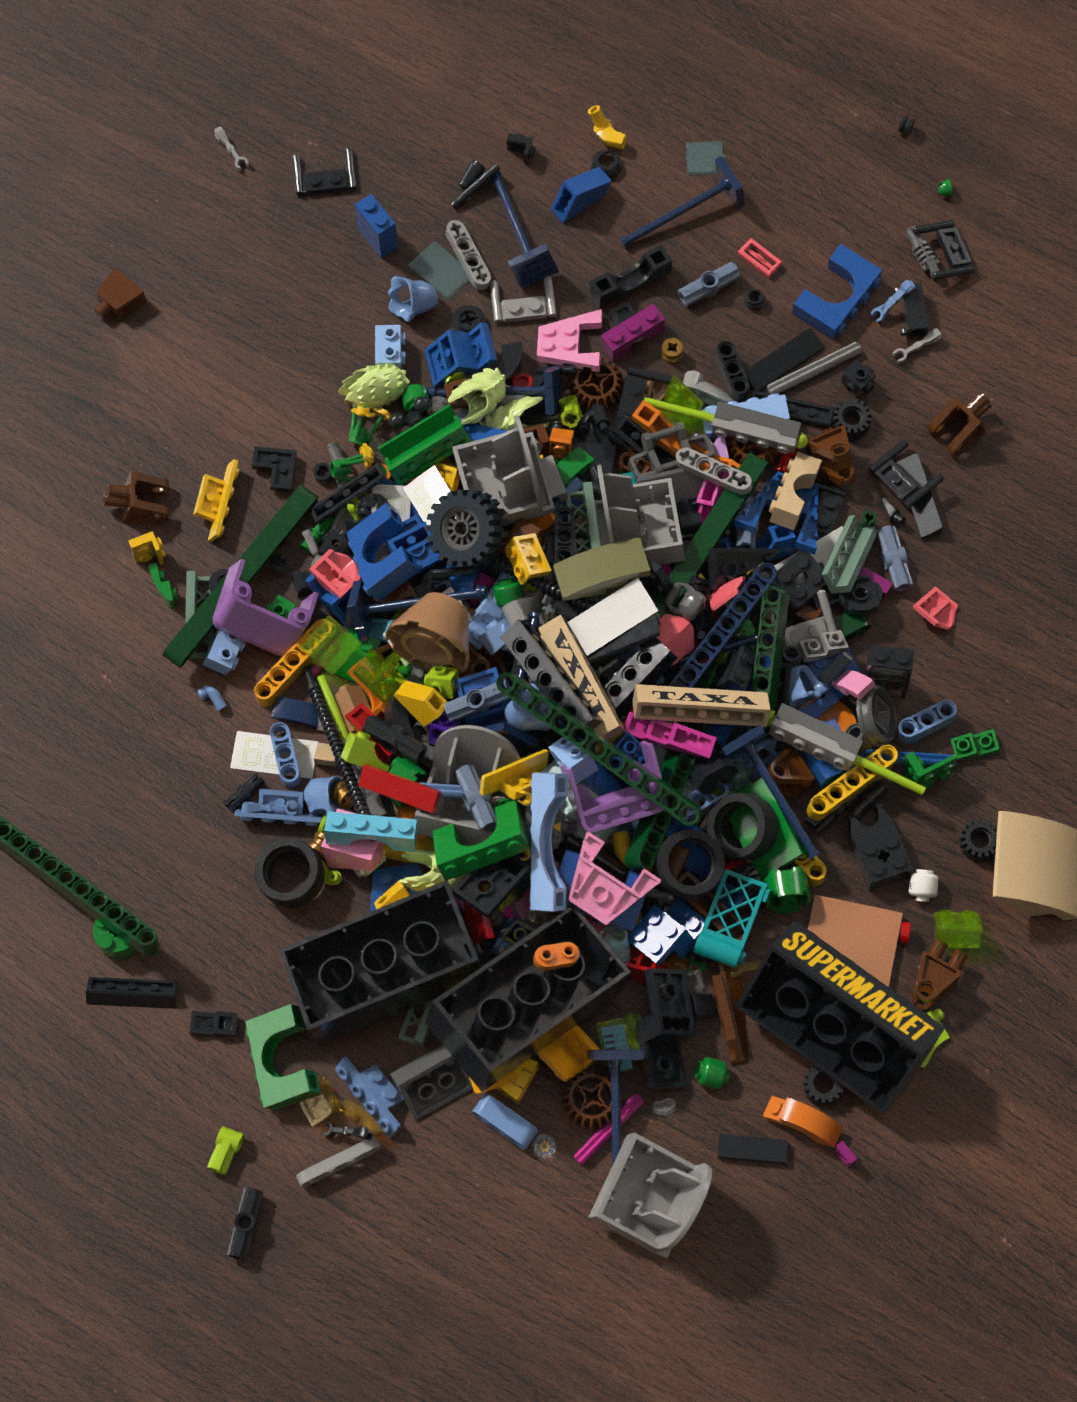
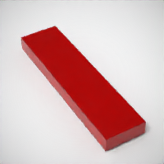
[358,764,442,813]

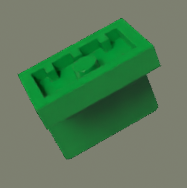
[901,751,957,790]

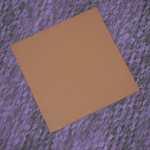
[808,895,903,986]

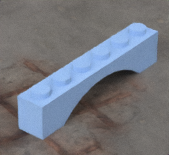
[469,545,546,650]
[529,772,568,911]

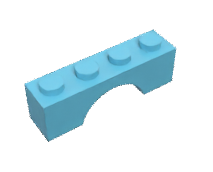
[324,811,418,852]

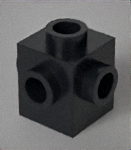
[841,360,876,398]
[319,529,352,555]

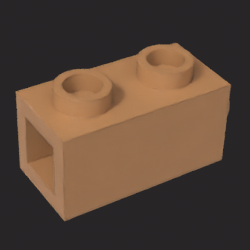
[334,684,371,734]

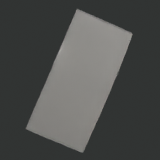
[797,630,849,663]

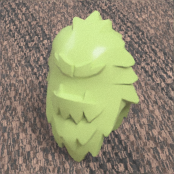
[338,363,410,410]
[448,368,506,425]
[479,396,550,431]
[399,849,466,892]

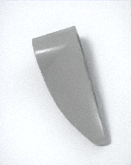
[681,371,734,405]
[501,596,544,627]

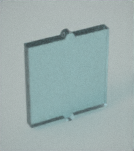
[685,141,725,174]

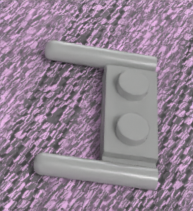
[490,276,557,323]
[771,590,837,649]

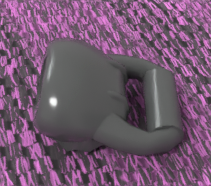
[665,582,706,621]

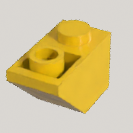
[393,681,447,727]

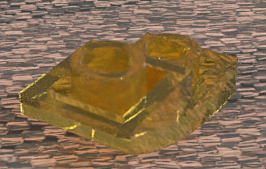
[342,1098,382,1138]

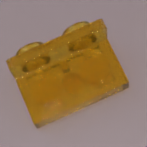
[298,1074,343,1128]

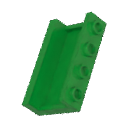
[378,404,472,486]
[729,777,809,880]

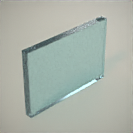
[409,241,469,299]

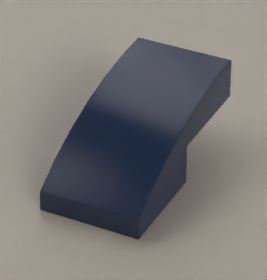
[271,697,319,728]

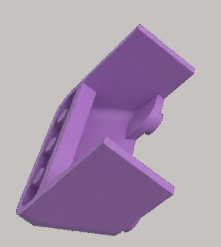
[213,559,319,656]
[560,741,668,832]

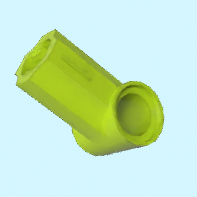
[558,395,583,428]
[207,1126,245,1176]

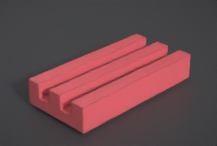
[737,238,783,279]

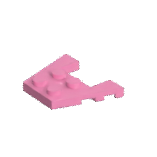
[537,310,603,372]
[568,831,661,925]

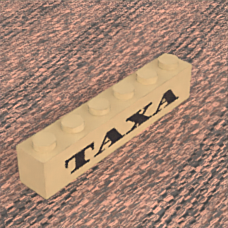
[538,615,626,741]
[632,684,770,727]

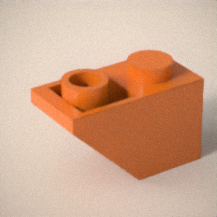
[549,428,574,461]

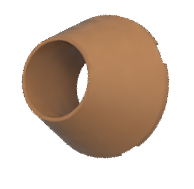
[385,592,470,674]

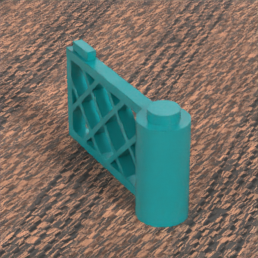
[694,869,770,968]

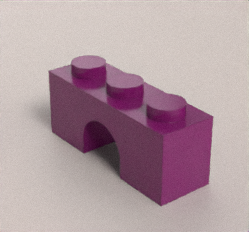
[601,304,665,362]

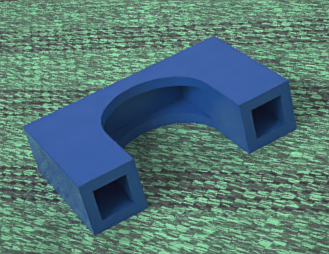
[792,244,882,340]
[347,503,420,601]
[557,848,647,933]

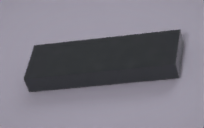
[717,1134,788,1164]

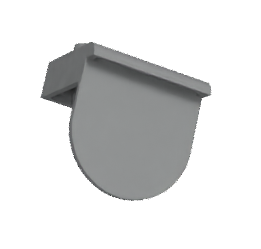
[452,415,555,533]
[594,465,685,565]
[415,725,520,846]
[588,1133,712,1258]

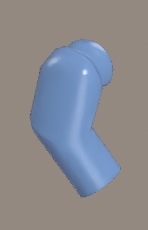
[197,685,227,711]

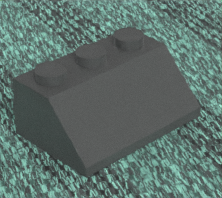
[636,465,702,508]
[390,1044,473,1120]

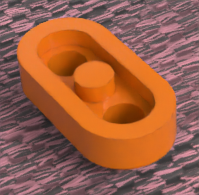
[533,942,579,970]

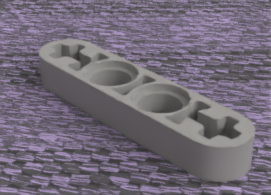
[446,220,491,290]
[676,447,752,495]
[296,1136,382,1187]

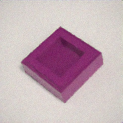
[835,1141,857,1168]

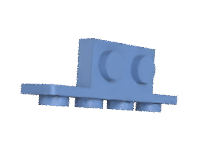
[234,789,324,826]
[335,1057,403,1138]

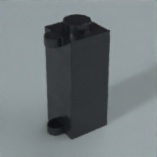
[894,282,929,339]

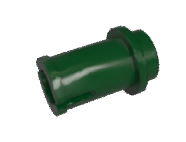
[859,510,876,528]

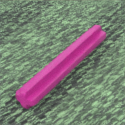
[574,1094,643,1165]

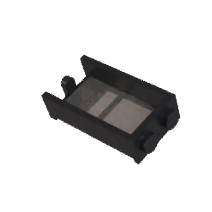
[864,644,915,699]

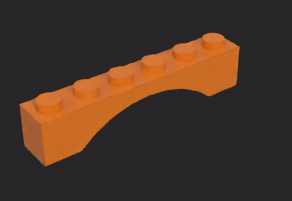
[631,400,740,471]

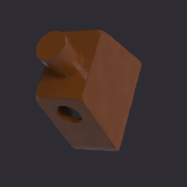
[94,268,146,319]

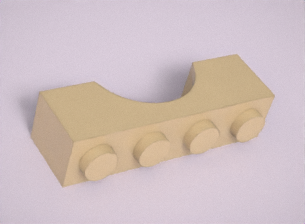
[769,452,822,530]

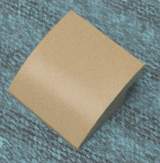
[993,811,1077,920]

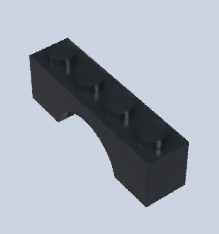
[589,245,672,309]

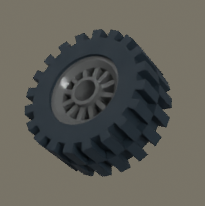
[426,490,509,567]

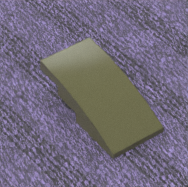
[553,537,650,601]

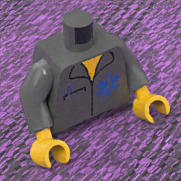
[517,790,578,861]

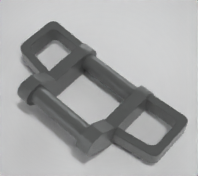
[628,422,715,480]

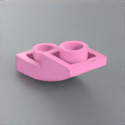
[832,670,875,700]

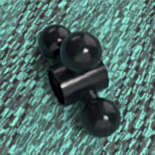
[389,396,431,430]

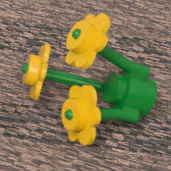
[345,398,391,446]
[330,443,374,495]

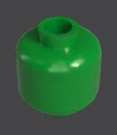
[401,384,430,413]
[493,577,523,608]
[695,1057,730,1089]

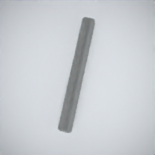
[767,342,861,394]

